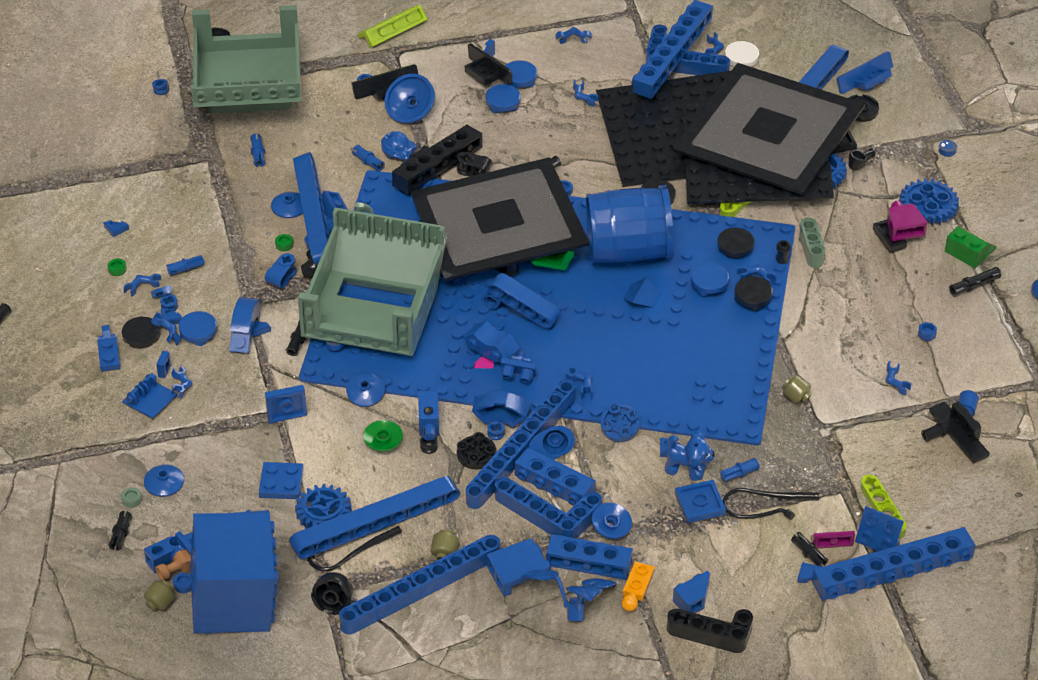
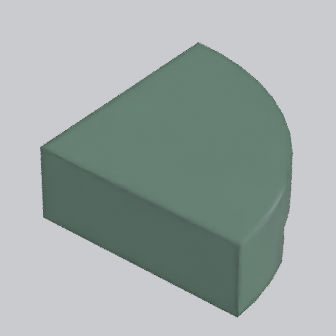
[355,202,374,214]

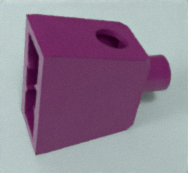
[887,201,927,241]

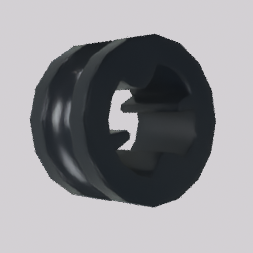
[420,436,438,454]

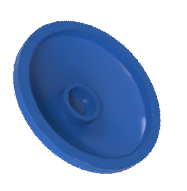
[384,74,435,124]

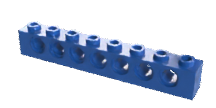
[632,0,713,99]
[812,527,976,601]

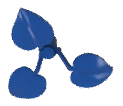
[521,569,617,621]

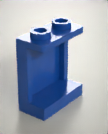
[487,538,551,597]

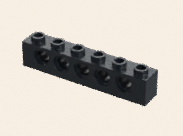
[392,124,482,195]

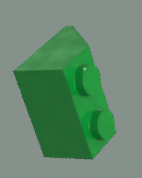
[944,226,997,269]

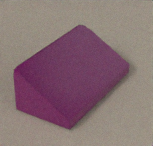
[811,531,855,548]

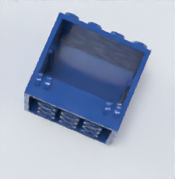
[190,512,279,634]

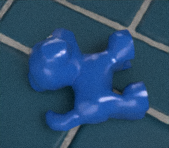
[664,432,715,481]

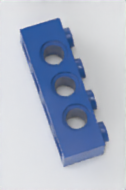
[515,447,596,505]
[546,534,633,580]

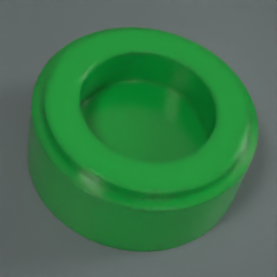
[275,234,294,252]
[107,258,127,276]

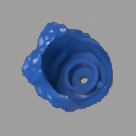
[381,131,418,161]

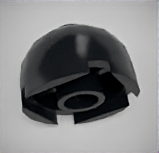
[311,572,354,615]

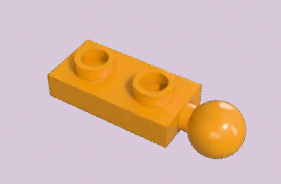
[621,561,655,612]

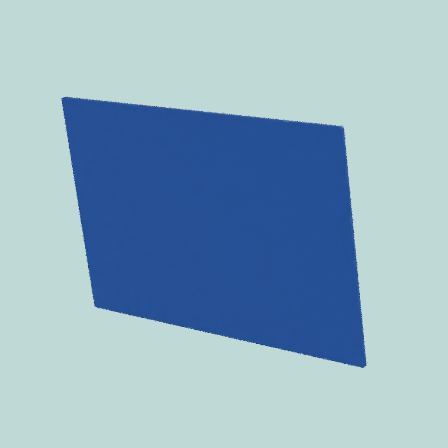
[299,170,795,445]

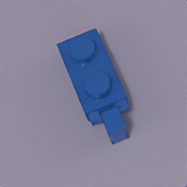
[97,325,120,372]

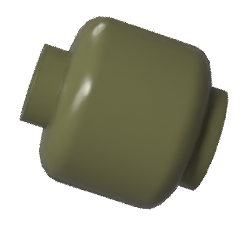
[782,375,812,404]
[430,530,459,560]
[144,580,175,612]

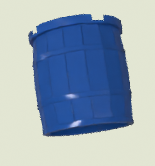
[586,185,674,263]

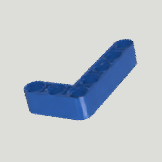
[646,24,730,75]
[495,477,602,538]

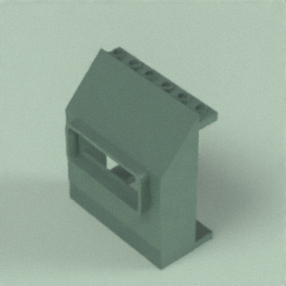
[191,5,302,113]
[298,208,447,356]

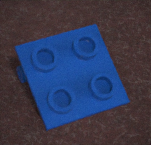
[122,373,178,419]
[855,506,904,551]

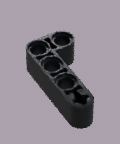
[666,609,753,653]

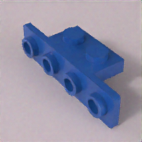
[836,51,893,94]

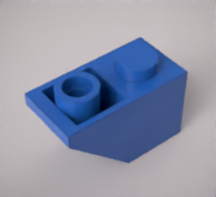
[673,570,710,613]

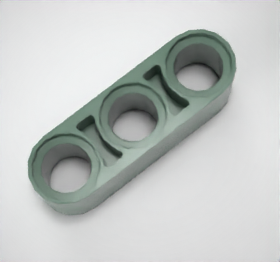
[799,217,825,268]

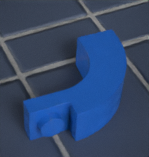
[229,297,262,354]

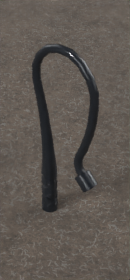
[723,488,819,520]
[307,526,402,571]

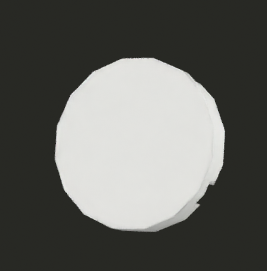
[725,41,759,67]

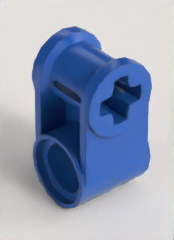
[265,253,297,289]

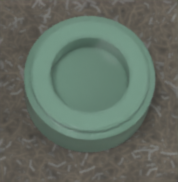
[121,488,142,508]

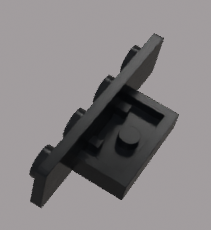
[464,43,512,85]
[351,64,418,99]
[929,401,990,463]

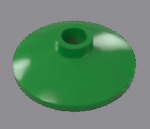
[363,420,403,452]

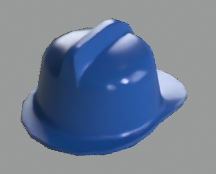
[529,425,575,460]

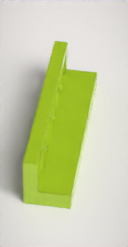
[357,4,427,47]

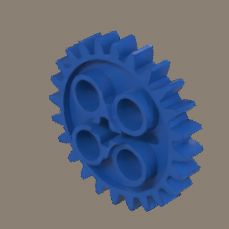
[899,178,959,225]

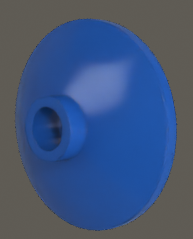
[271,192,303,218]
[346,371,385,407]
[144,465,184,497]
[592,503,632,539]

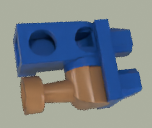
[144,531,192,580]

